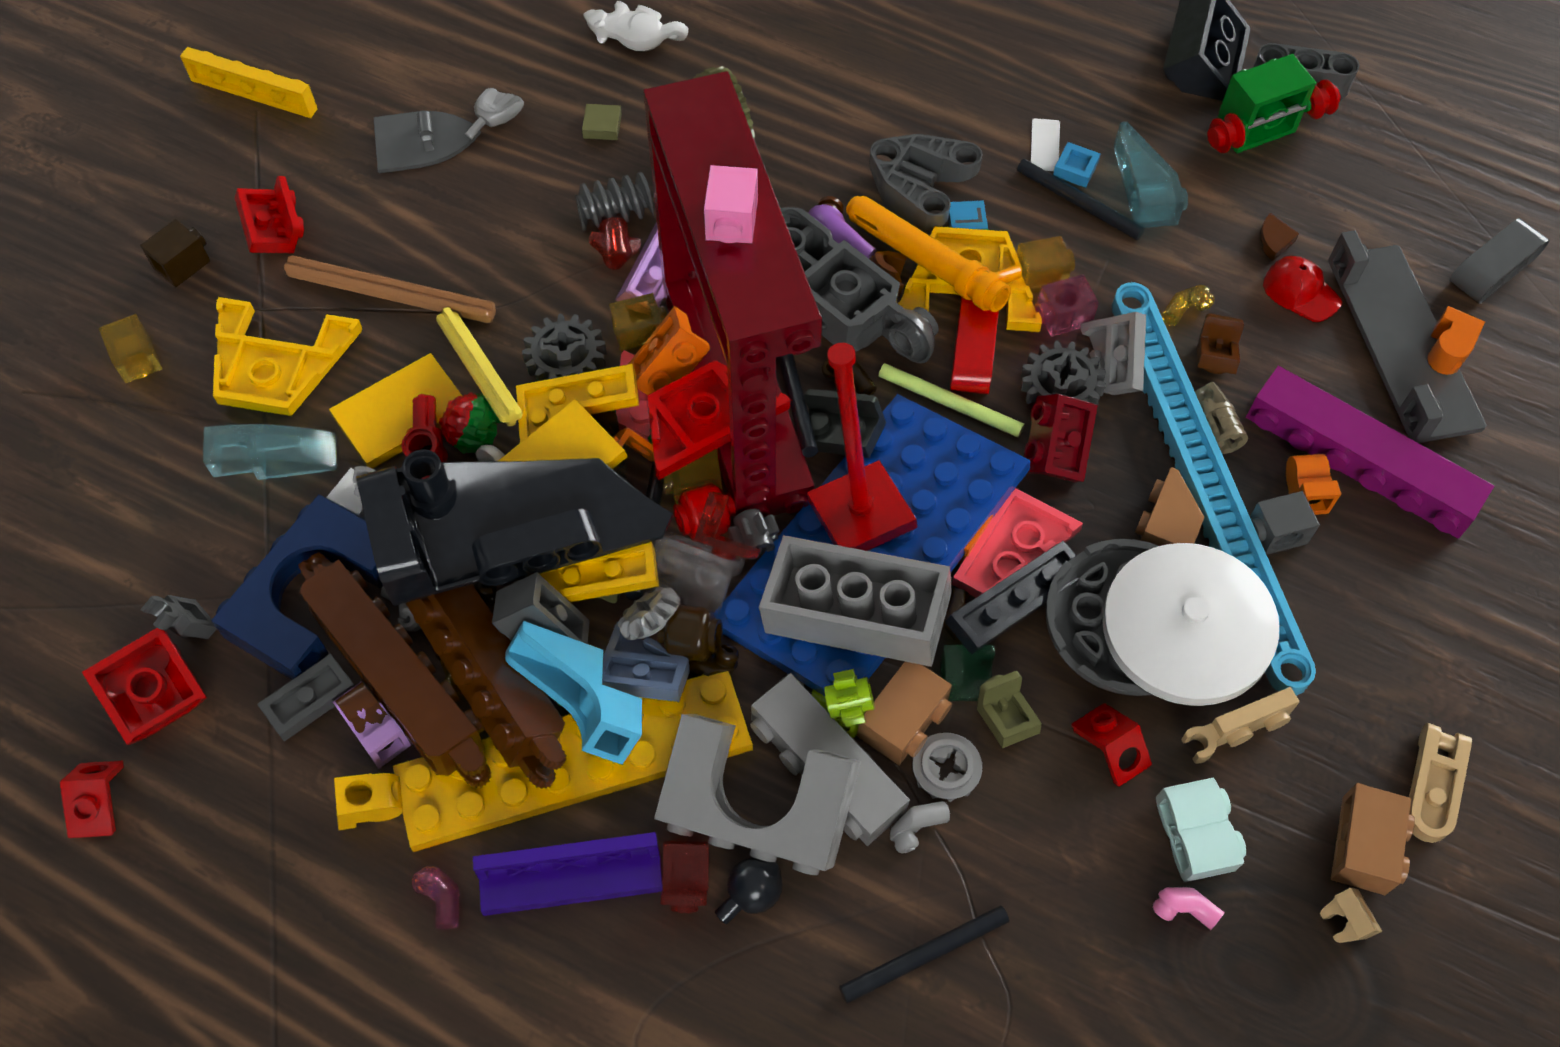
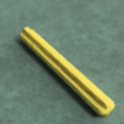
[436,307,523,426]

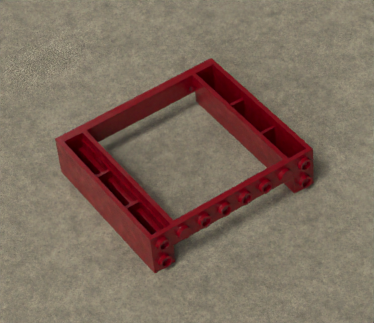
[643,71,822,517]

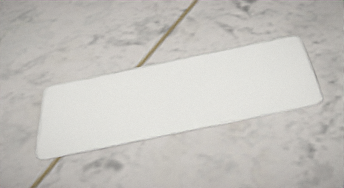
[1031,118,1060,171]

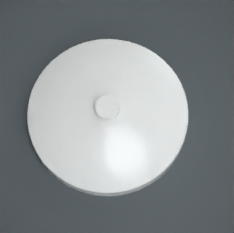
[1103,543,1279,706]

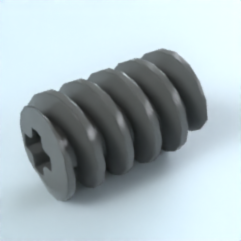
[575,172,654,231]

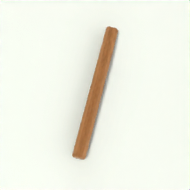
[284,255,496,323]

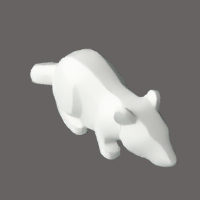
[583,1,689,51]

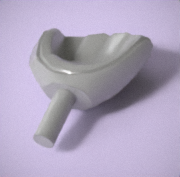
[465,88,524,140]

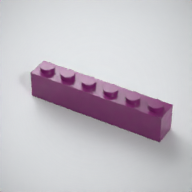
[1246,365,1495,539]

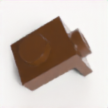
[1197,313,1244,375]

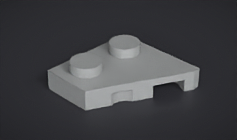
[1080,312,1146,395]

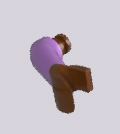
[808,196,907,296]

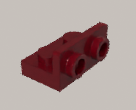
[1024,394,1098,482]

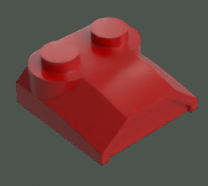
[82,628,207,746]

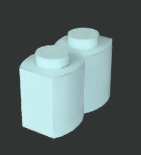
[1156,777,1246,882]

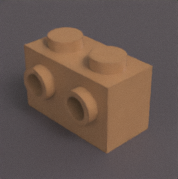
[857,662,952,766]
[1331,783,1415,895]

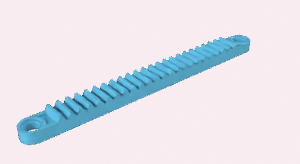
[1112,282,1316,696]

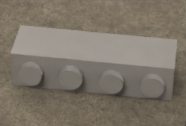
[750,673,910,846]

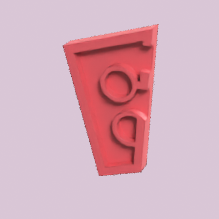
[952,488,1083,598]

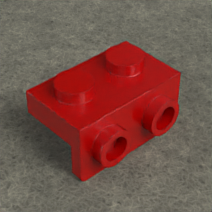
[235,176,304,253]

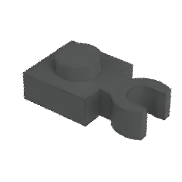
[141,595,217,639]

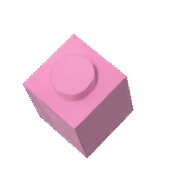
[704,165,758,243]

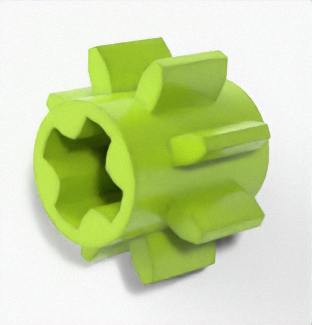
[824,669,875,727]

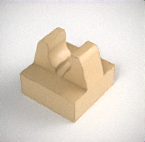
[1320,888,1383,943]

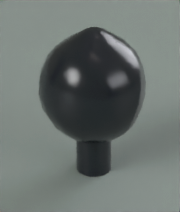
[714,857,782,924]

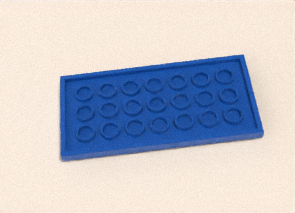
[714,394,1030,696]

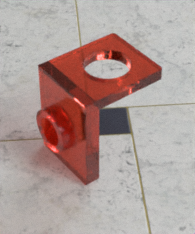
[694,492,760,561]

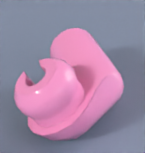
[1153,887,1225,930]

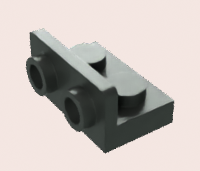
[797,389,886,458]

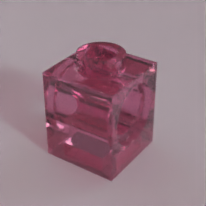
[1035,274,1099,337]

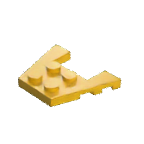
[898,226,1042,332]
[213,297,362,416]

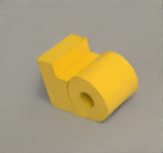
[334,773,403,831]

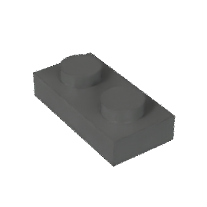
[257,654,355,742]

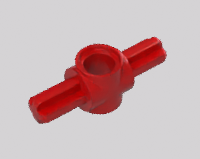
[401,394,448,479]

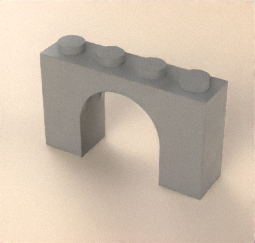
[654,714,861,876]

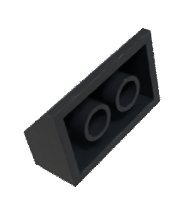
[1163,0,1251,101]

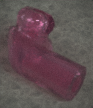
[411,866,459,930]

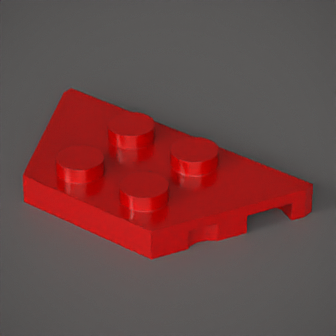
[647,360,791,480]

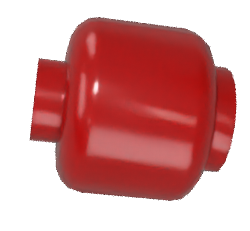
[673,484,736,541]

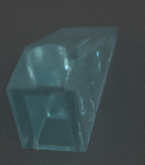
[1114,122,1188,228]

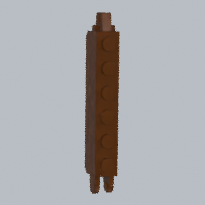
[298,552,492,789]
[405,584,567,789]

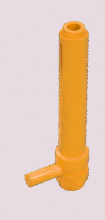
[846,196,1022,312]

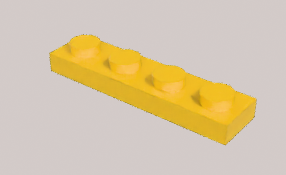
[180,47,318,118]

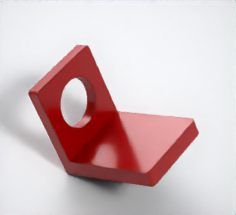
[1071,703,1152,787]
[60,760,124,838]

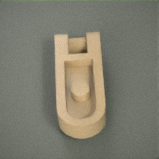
[1409,722,1472,843]

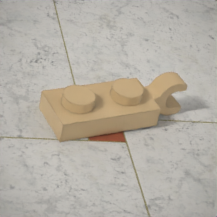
[1181,687,1300,764]

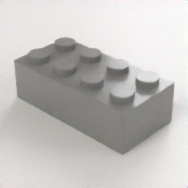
[759,535,951,667]

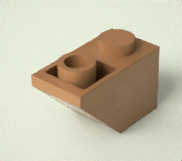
[1135,467,1204,546]

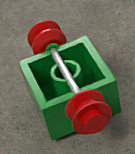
[1207,54,1340,154]

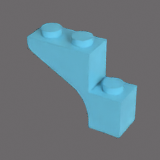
[505,621,642,765]

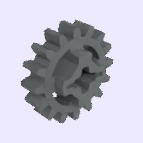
[522,314,607,381]
[1020,340,1106,405]

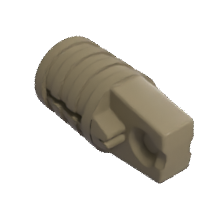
[1195,382,1248,454]

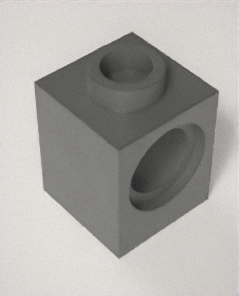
[1250,491,1320,555]

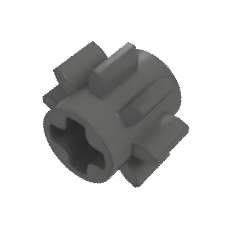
[728,509,780,559]

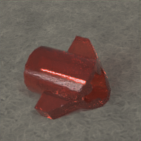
[589,217,641,270]

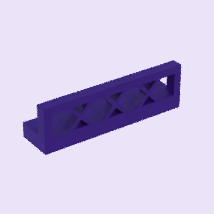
[473,832,664,916]

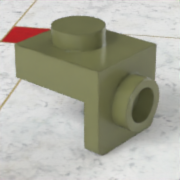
[977,671,1042,749]

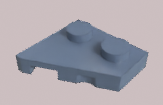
[602,622,690,702]

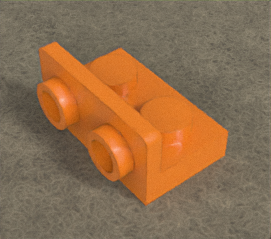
[628,306,710,395]

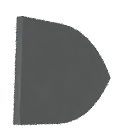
[373,111,481,173]

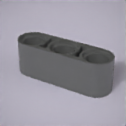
[1253,43,1360,99]
[1449,218,1550,304]

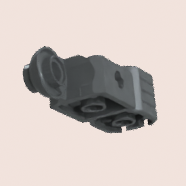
[781,207,939,364]

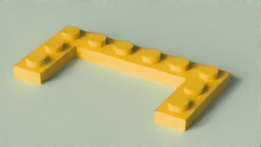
[516,364,659,602]

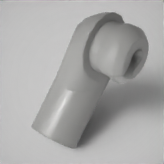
[890,801,950,853]

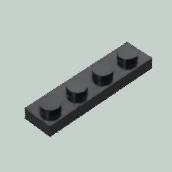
[945,540,1080,655]

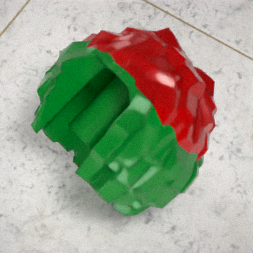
[438,392,501,454]

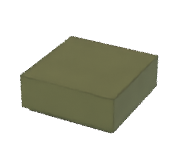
[582,104,622,140]

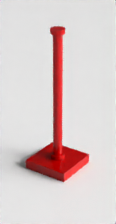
[807,343,917,551]

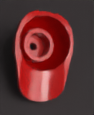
[1263,255,1342,322]

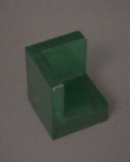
[940,645,995,701]

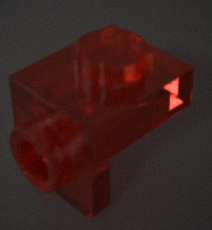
[660,841,710,913]

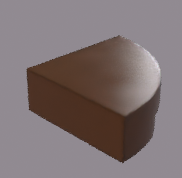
[1260,213,1299,261]

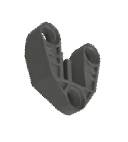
[869,134,983,231]

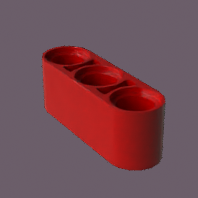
[950,297,999,394]

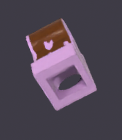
[333,681,411,769]

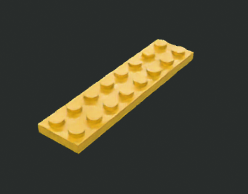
[393,671,753,852]

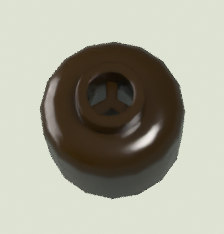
[657,605,723,662]

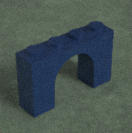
[211,494,383,680]

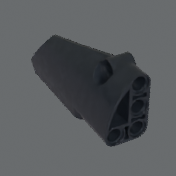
[356,449,673,606]

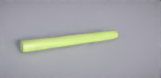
[878,363,1024,438]

